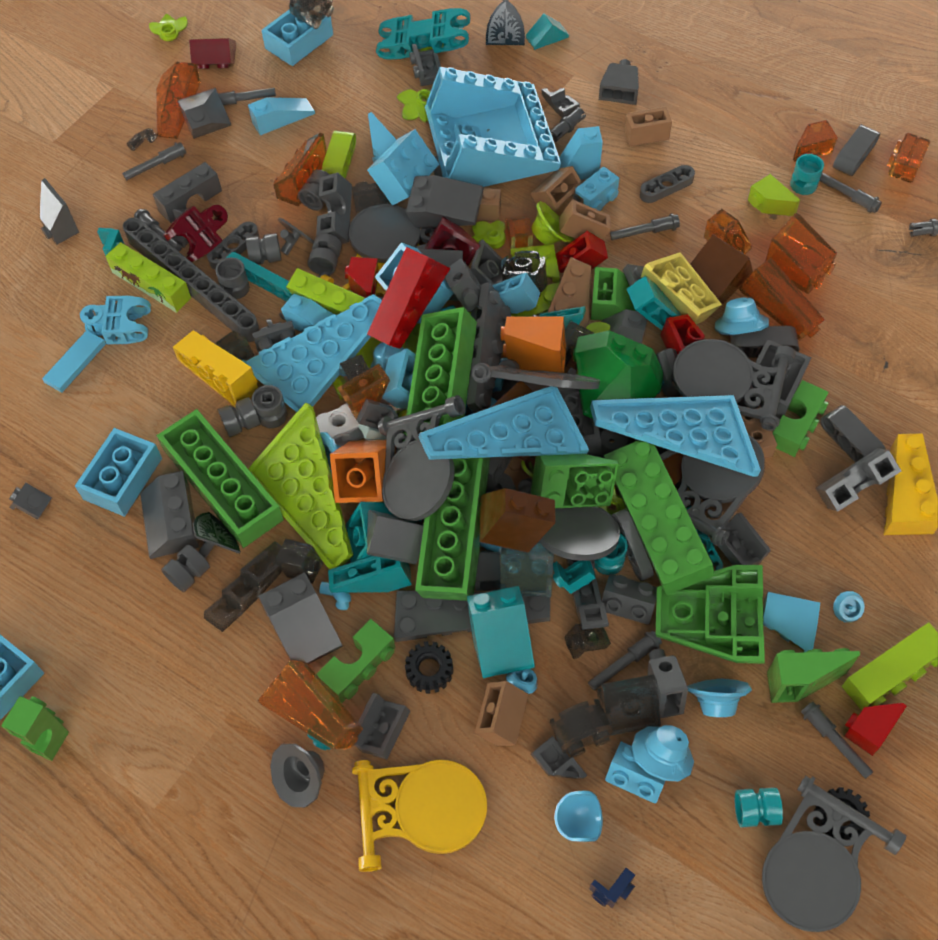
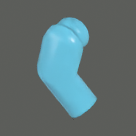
[319,581,351,610]

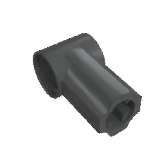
[656,348,681,398]

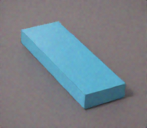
[42,330,106,393]

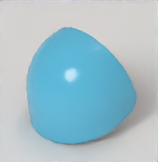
[554,791,603,842]

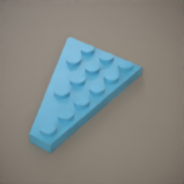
[242,294,382,412]
[590,395,761,477]

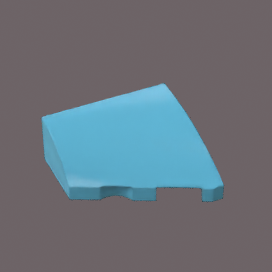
[763,592,820,653]

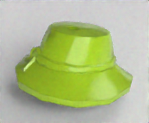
[530,201,574,245]

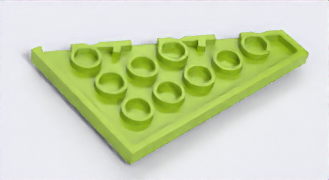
[248,403,353,569]

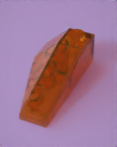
[156,61,201,139]

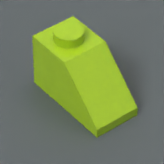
[748,174,800,216]

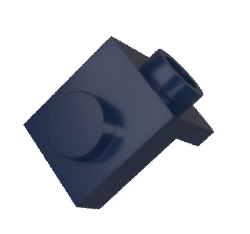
[589,868,635,908]

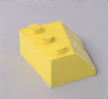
[641,252,722,324]

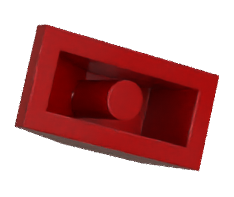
[556,231,608,273]
[345,257,379,298]
[844,703,907,756]

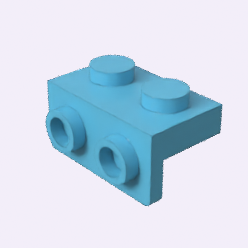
[575,167,619,211]
[605,741,665,803]

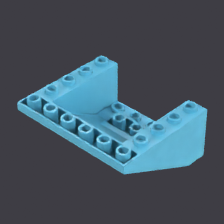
[425,67,561,187]

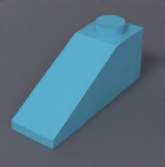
[248,97,315,135]
[368,112,396,163]
[478,272,540,314]
[281,294,333,332]

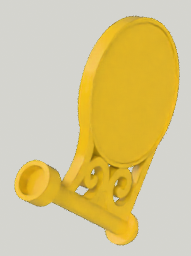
[352,760,487,872]

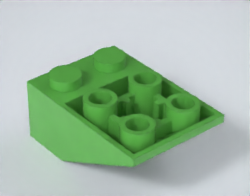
[531,454,619,508]
[767,648,860,703]

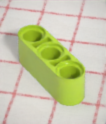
[322,131,356,179]

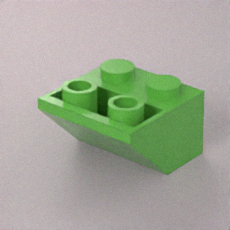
[591,267,637,320]

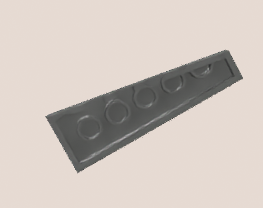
[467,282,511,413]
[394,591,550,642]

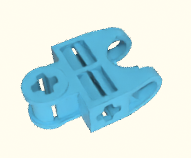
[80,296,151,345]

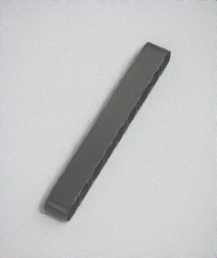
[123,217,260,342]

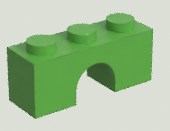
[772,380,829,457]
[315,619,396,704]
[1,696,69,761]

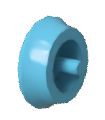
[833,591,865,623]
[506,669,538,694]

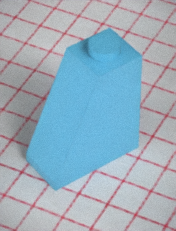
[559,126,603,180]

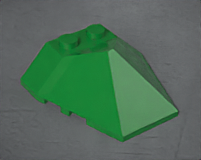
[573,330,664,419]

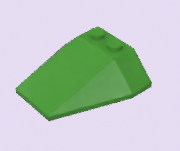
[656,565,765,664]

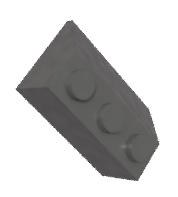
[140,471,199,559]

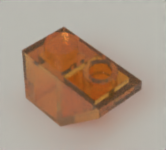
[793,120,838,162]
[704,208,752,254]

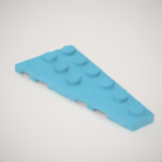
[418,386,589,460]

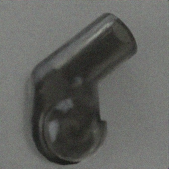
[127,128,158,151]

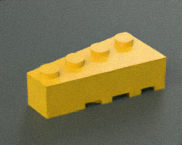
[173,330,258,407]
[884,433,938,535]

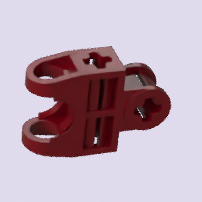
[163,205,228,262]

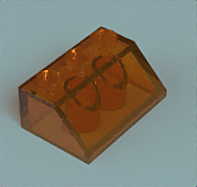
[273,133,327,207]

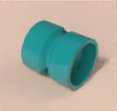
[790,154,824,195]
[594,534,628,575]
[734,787,783,828]

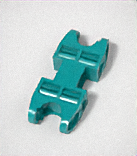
[376,8,471,59]

